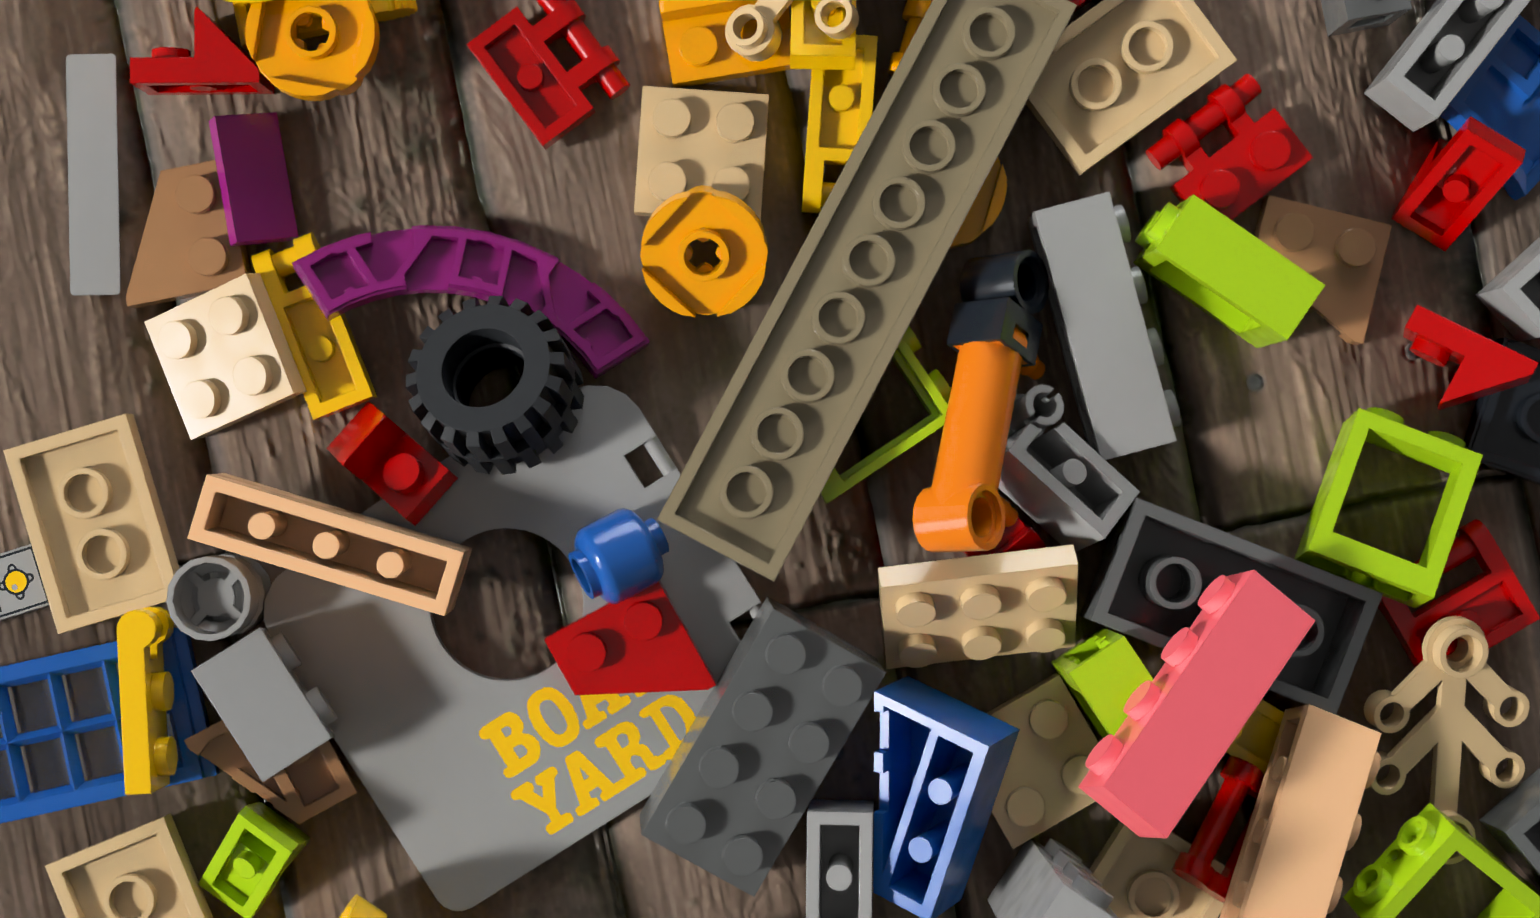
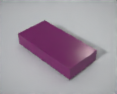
[209,112,299,246]

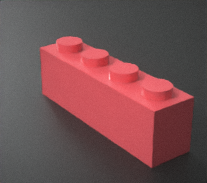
[1078,570,1316,839]

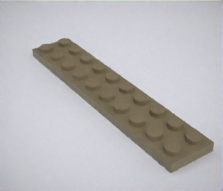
[657,0,1077,582]

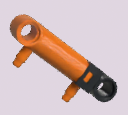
[912,250,1049,552]

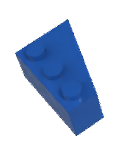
[873,676,1020,918]

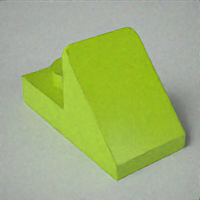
[198,802,310,918]

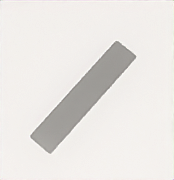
[66,53,121,296]

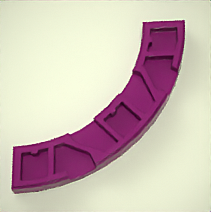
[292,225,650,379]

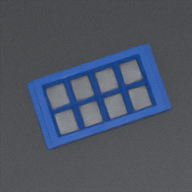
[0,627,220,824]

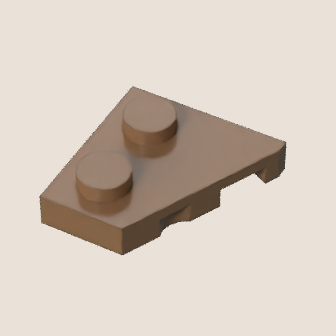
[126,160,251,309]
[1254,195,1392,345]
[184,720,358,824]

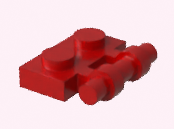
[466,0,631,150]
[1146,73,1313,220]

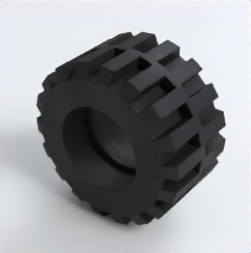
[406,296,584,475]

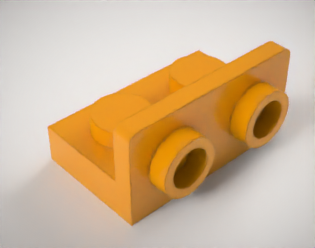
[659,0,791,88]

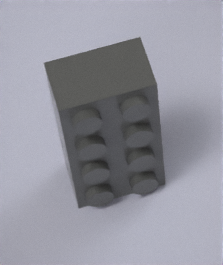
[1079,498,1383,715]
[640,596,886,897]

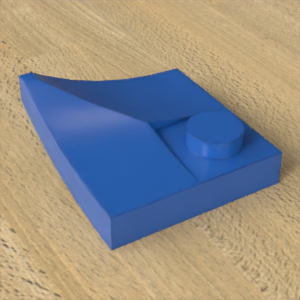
[1440,15,1540,201]

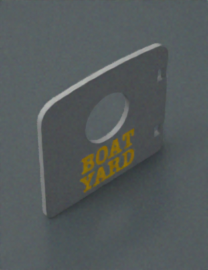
[264,385,762,911]

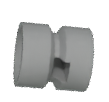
[166,553,271,641]

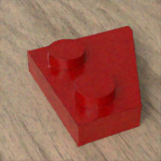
[544,581,716,695]

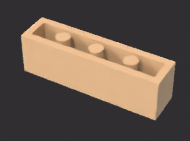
[187,473,472,616]
[1219,704,1382,918]

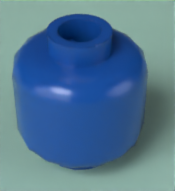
[568,508,669,604]

